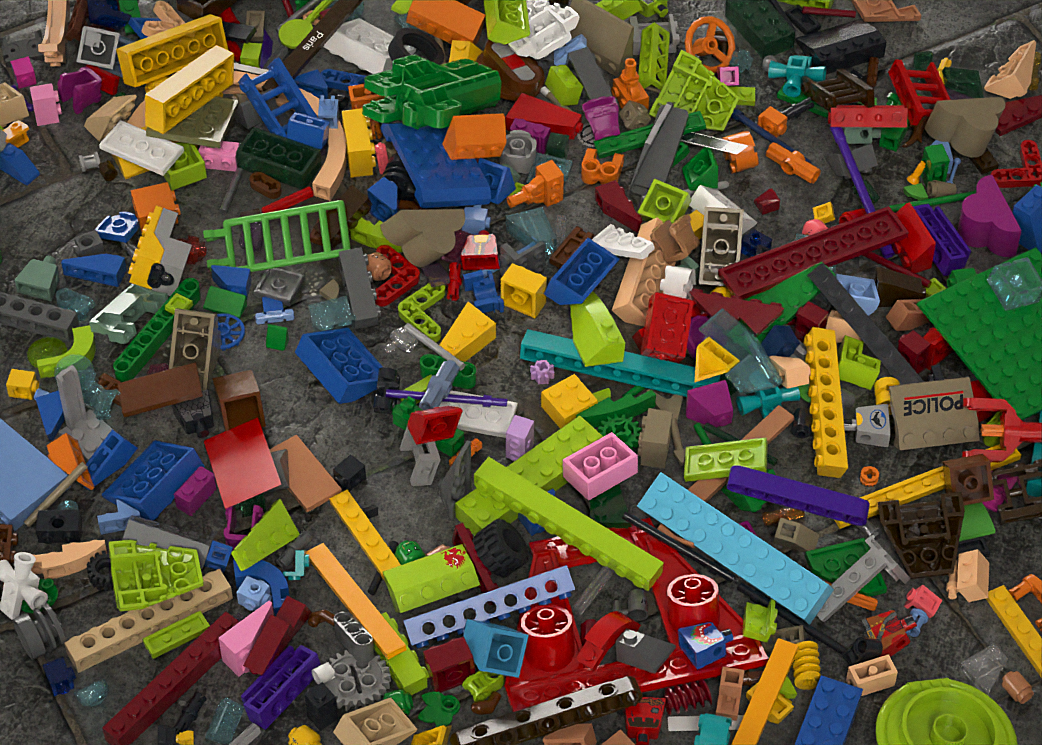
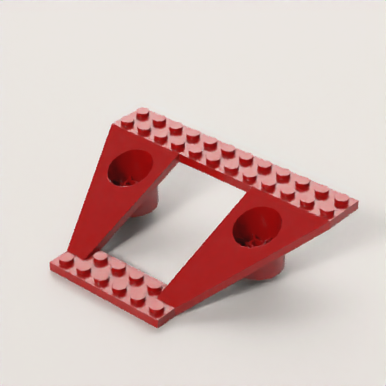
[504,518,769,712]

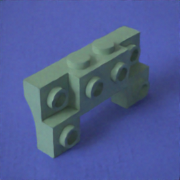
[89,283,168,344]

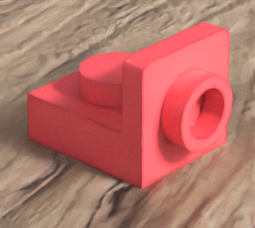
[904,585,942,618]

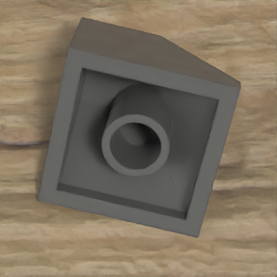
[76,26,120,69]
[615,628,676,674]

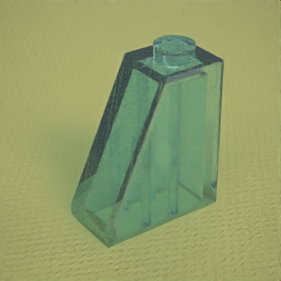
[506,207,557,254]

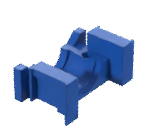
[463,270,504,313]

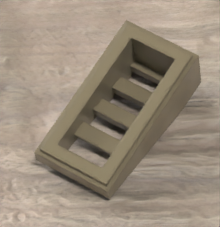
[761,625,807,652]

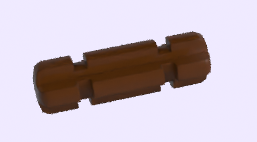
[866,57,879,87]

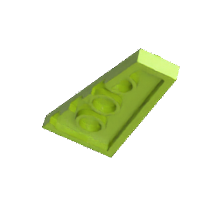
[231,499,300,571]

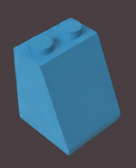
[463,619,529,678]

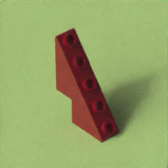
[689,289,784,338]
[243,596,312,676]

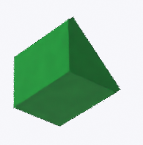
[682,147,718,191]

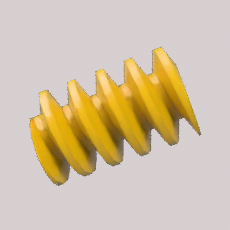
[793,641,821,690]

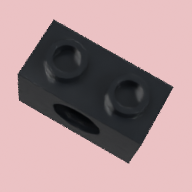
[36,510,83,544]

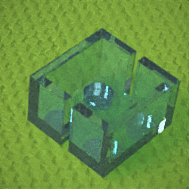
[987,257,1042,311]

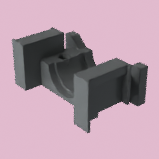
[0,30,45,68]

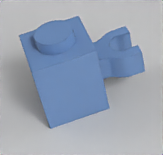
[318,95,339,129]
[462,205,491,235]

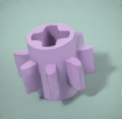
[530,360,554,384]

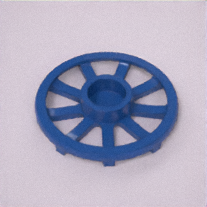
[217,314,245,351]

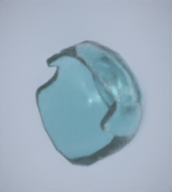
[74,679,109,707]

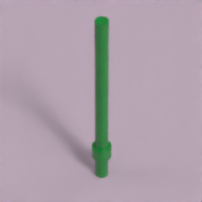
[889,189,976,212]

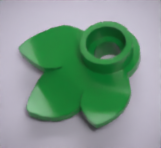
[418,692,460,727]

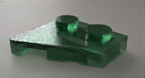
[942,67,984,99]

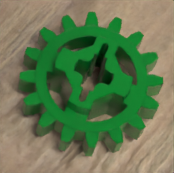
[598,414,642,451]

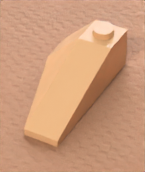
[984,40,1036,99]

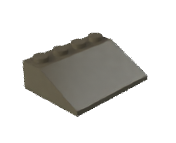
[564,0,634,77]

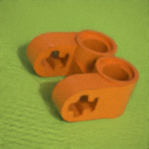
[581,148,625,185]

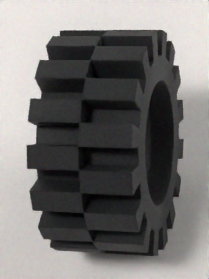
[87,551,114,591]

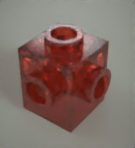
[177,236,207,264]

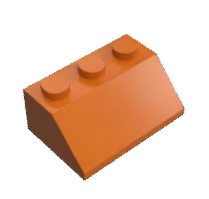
[442,113,506,160]

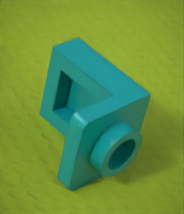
[283,550,310,580]

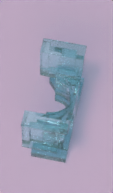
[77,369,121,420]

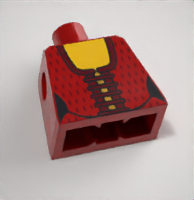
[461,230,500,270]

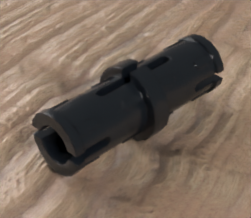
[780,97,815,121]
[173,692,207,734]

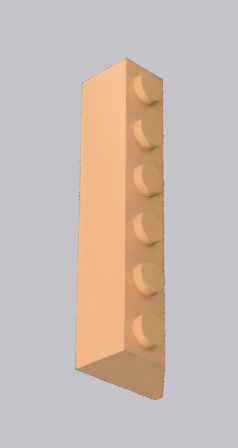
[612,217,676,327]

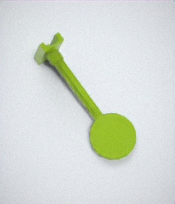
[278,0,334,49]

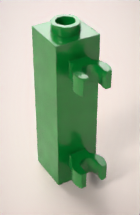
[872,92,922,152]
[392,396,464,457]

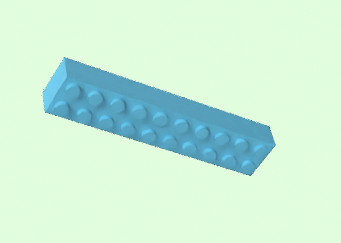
[637,472,834,625]

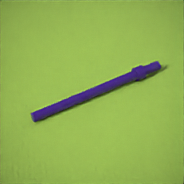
[386,389,507,407]

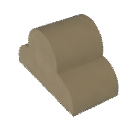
[925,97,1005,157]
[699,206,744,287]
[380,209,465,268]
[169,308,221,391]

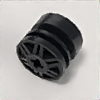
[381,153,416,202]

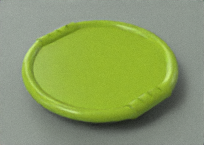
[875,678,1018,745]

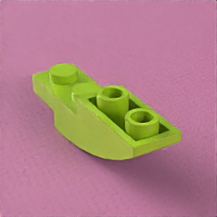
[350,218,403,252]

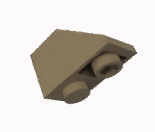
[773,517,819,553]

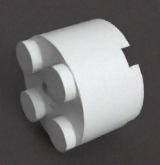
[660,265,696,300]

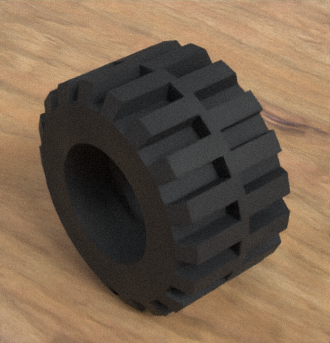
[474,519,529,577]

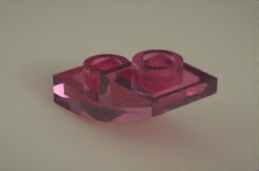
[440,230,474,265]

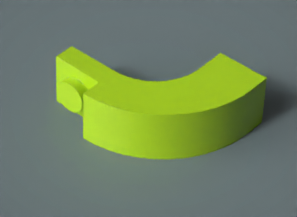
[37,325,96,379]

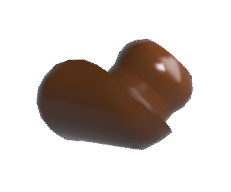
[399,200,423,210]
[308,609,335,627]
[471,691,502,715]

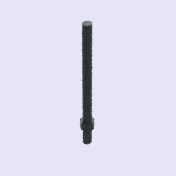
[622,511,735,582]
[737,582,846,655]

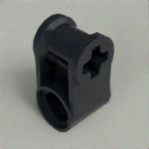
[842,637,883,667]

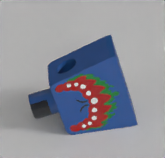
[678,622,733,670]

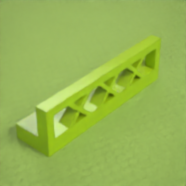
[638,22,670,90]

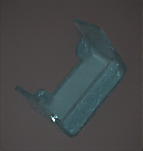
[699,308,783,394]

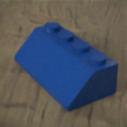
[544,238,620,305]

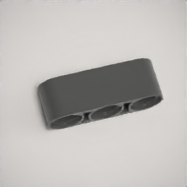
[334,612,374,662]

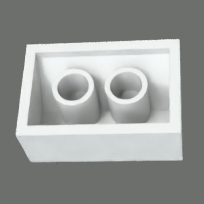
[689,185,757,234]

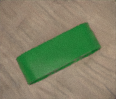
[420,354,476,389]

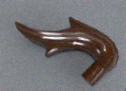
[902,117,929,148]

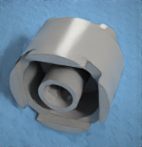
[499,130,536,174]

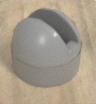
[762,55,777,71]

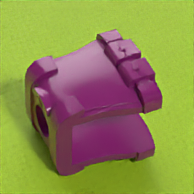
[58,67,102,114]
[582,96,620,141]
[224,505,264,551]

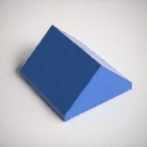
[478,158,516,204]

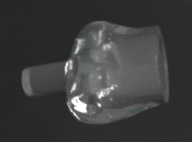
[384,327,420,353]

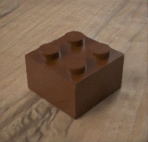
[943,454,994,505]

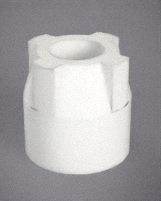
[312,662,335,684]

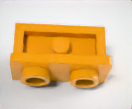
[2,120,29,148]

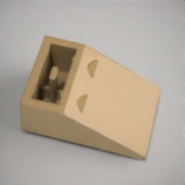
[84,95,137,142]

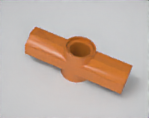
[766,142,821,184]

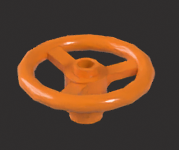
[685,16,735,73]

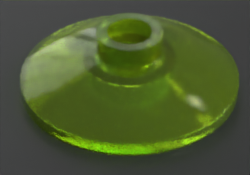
[27,337,67,368]

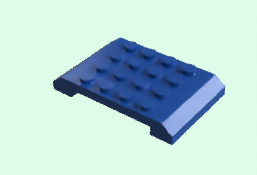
[380,122,491,208]

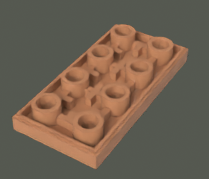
[269,435,342,512]

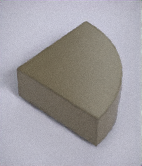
[320,279,339,304]

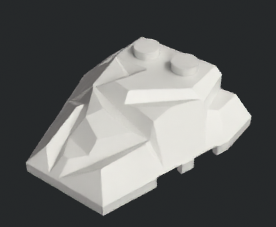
[508,0,580,59]

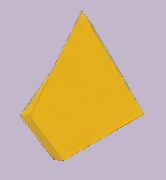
[695,337,740,382]
[411,725,452,745]

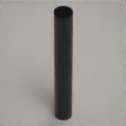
[367,541,399,595]

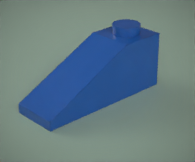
[61,253,127,287]
[80,429,138,490]

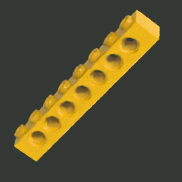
[804,327,848,478]

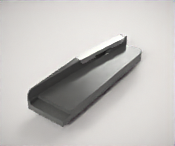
[630,102,689,197]

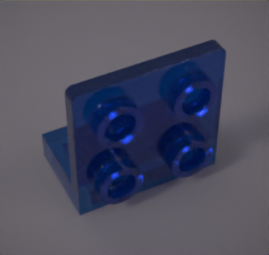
[87,0,131,30]

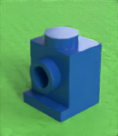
[204,541,233,573]

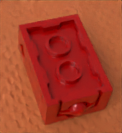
[640,292,694,363]

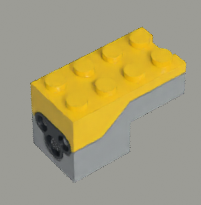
[128,206,192,296]

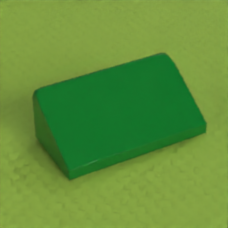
[203,286,247,319]

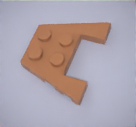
[851,0,921,22]

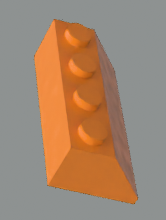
[406,0,486,45]

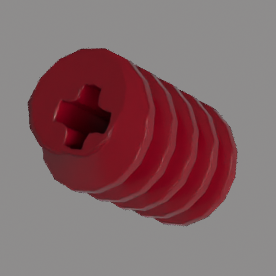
[663,679,712,716]

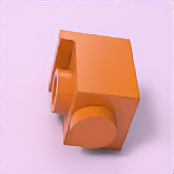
[758,106,787,137]

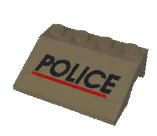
[889,377,980,450]

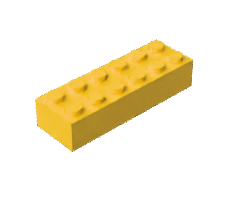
[116,14,228,87]
[145,45,234,134]

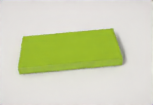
[684,438,768,482]

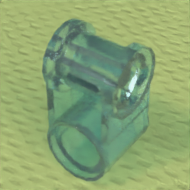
[56,288,95,321]

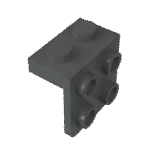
[499,241,546,276]

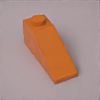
[47,433,94,490]

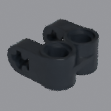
[373,367,400,415]

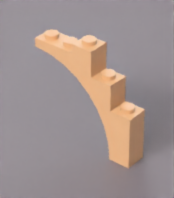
[38,0,70,67]

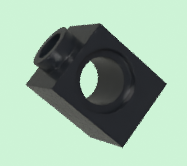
[333,454,366,492]

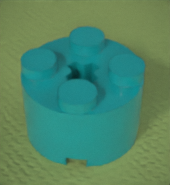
[694,713,732,745]

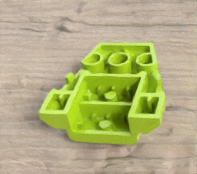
[649,50,740,132]
[109,540,204,611]

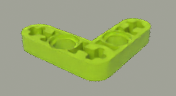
[398,280,446,342]

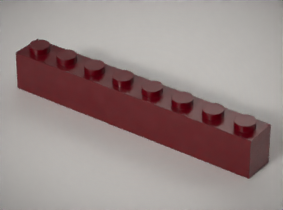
[102,612,239,745]

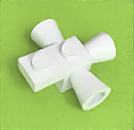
[0,552,48,620]

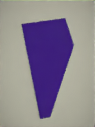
[260,29,273,69]

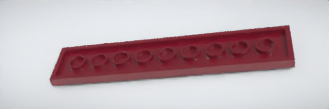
[718,206,909,300]

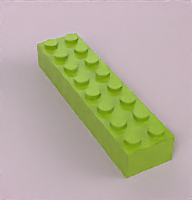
[455,416,603,536]

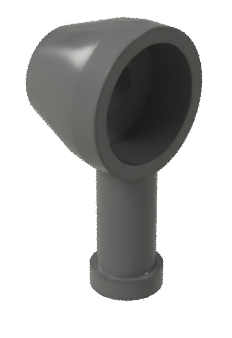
[841,388,855,419]

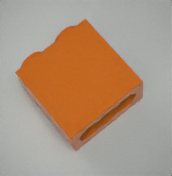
[130,182,181,232]

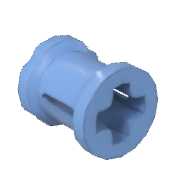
[906,608,928,637]

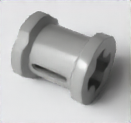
[78,151,100,172]

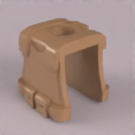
[650,214,700,263]

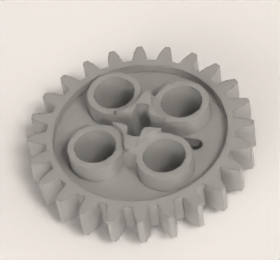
[324,650,391,711]

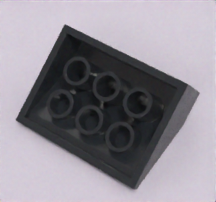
[795,19,887,74]

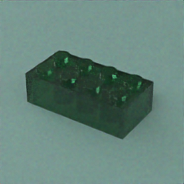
[725,0,796,59]
[236,127,322,189]

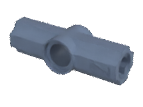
[419,360,460,410]

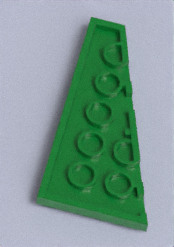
[726,262,836,358]

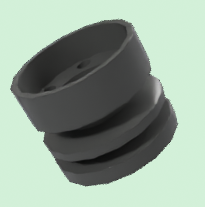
[13,603,66,660]

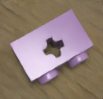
[506,415,534,461]

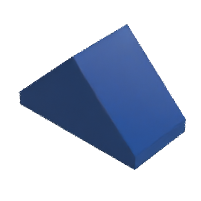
[294,69,329,99]

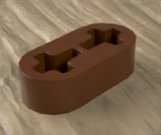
[249,172,282,199]

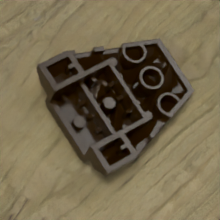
[878,492,965,579]

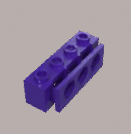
[913,204,971,276]
[241,645,321,730]

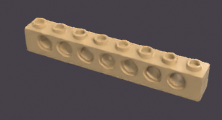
[64,569,233,673]

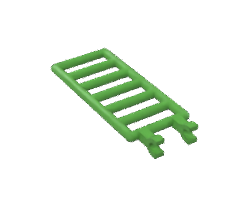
[203,200,351,272]

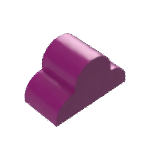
[957,175,1021,257]

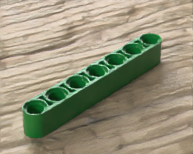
[113,278,201,382]

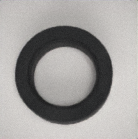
[388,28,445,65]

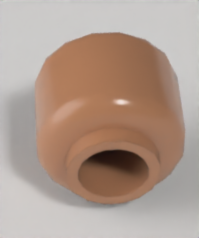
[366,252,392,281]

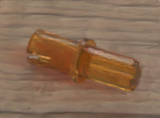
[762,507,805,526]

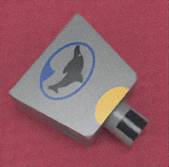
[844,404,890,447]

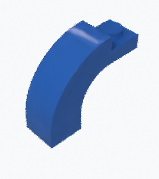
[233,560,289,617]

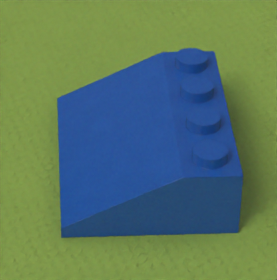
[295,328,383,404]
[102,440,205,521]

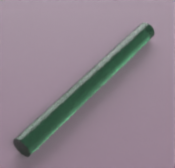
[704,423,778,466]

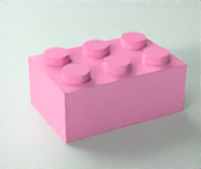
[563,432,638,501]

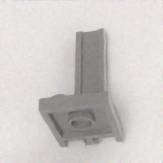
[56,365,112,462]
[817,536,910,622]

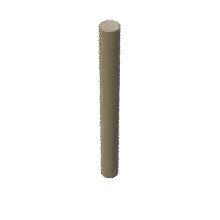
[24,462,88,527]

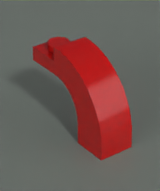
[575,611,641,671]

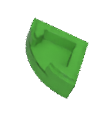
[903,183,928,200]

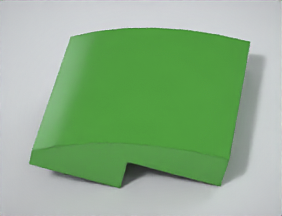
[959,502,995,541]

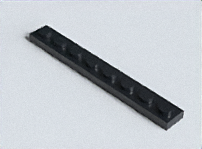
[807,263,924,385]

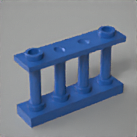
[238,57,318,145]

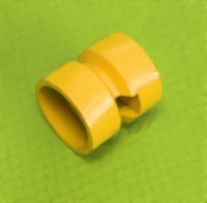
[874,377,900,415]

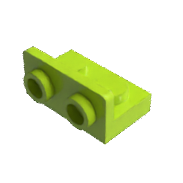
[743,599,778,643]

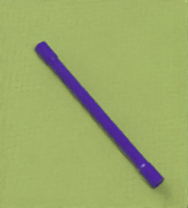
[830,127,895,259]

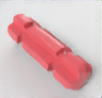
[375,142,389,174]

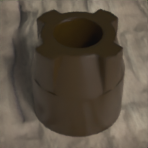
[98,160,118,181]

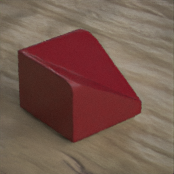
[754,188,780,215]

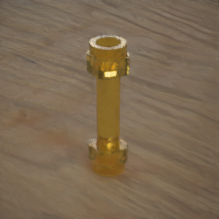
[1028,52,1041,91]

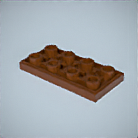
[118,362,203,418]

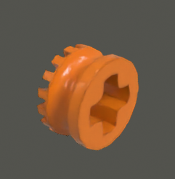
[860,466,879,487]

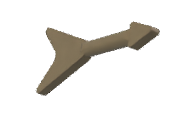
[647,389,686,466]

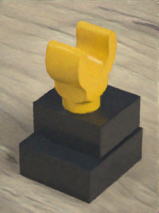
[158,725,194,745]

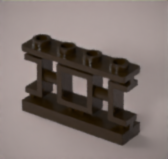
[991,459,1042,525]

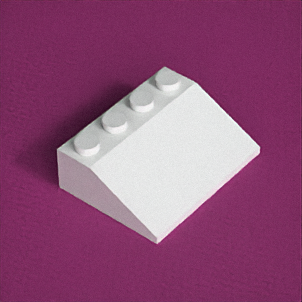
[323,18,416,74]

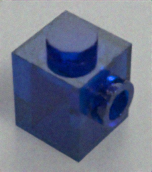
[741,229,772,258]
[42,657,76,696]

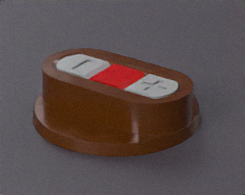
[475,40,545,101]

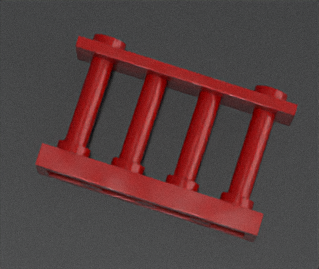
[888,59,951,126]
[828,105,907,127]

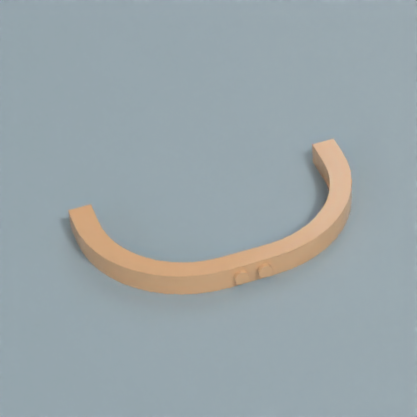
[127,71,347,201]

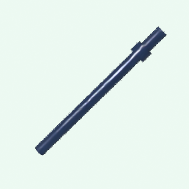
[731,109,811,164]

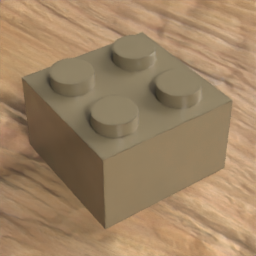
[638,408,673,469]

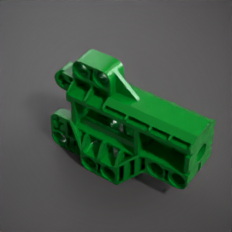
[362,54,502,130]

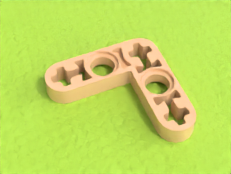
[142,0,185,37]

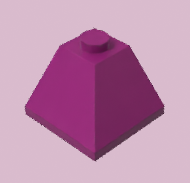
[685,380,733,428]

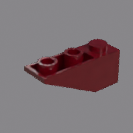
[595,180,642,233]

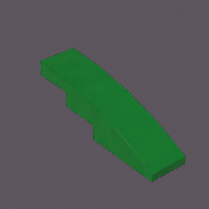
[576,390,656,428]

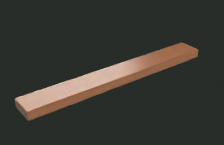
[688,405,794,502]

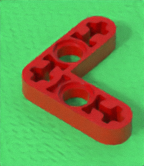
[990,140,1042,188]
[374,245,420,307]

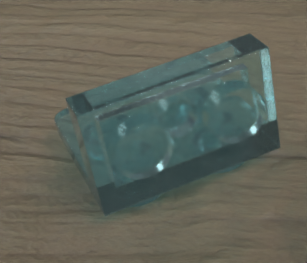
[308,296,356,331]

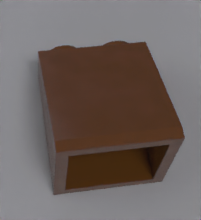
[212,370,266,431]

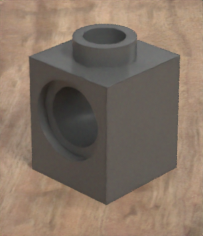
[73,230,105,257]

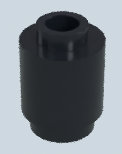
[791,408,813,438]

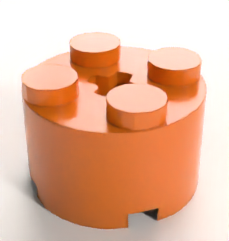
[722,131,759,174]

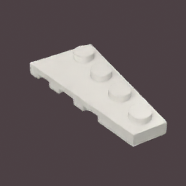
[592,224,655,259]

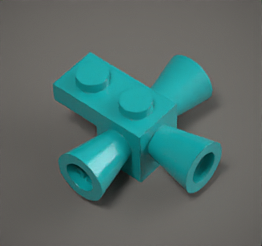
[768,55,826,97]
[736,369,800,419]

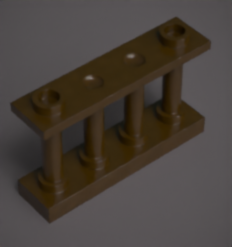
[801,68,875,113]

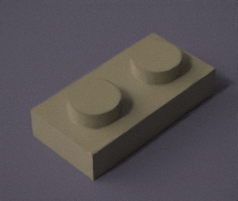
[246,11,265,42]

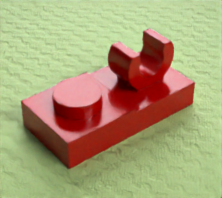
[86,64,120,95]

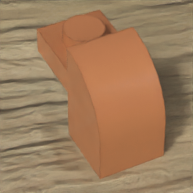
[716,667,744,721]

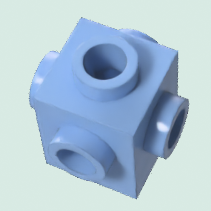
[237,576,272,611]

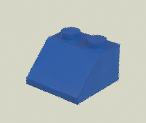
[367,177,400,222]

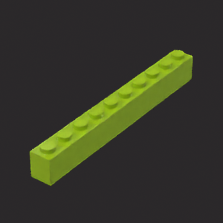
[474,457,664,591]

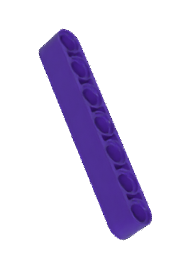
[727,466,870,526]

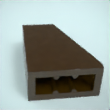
[874,267,926,307]

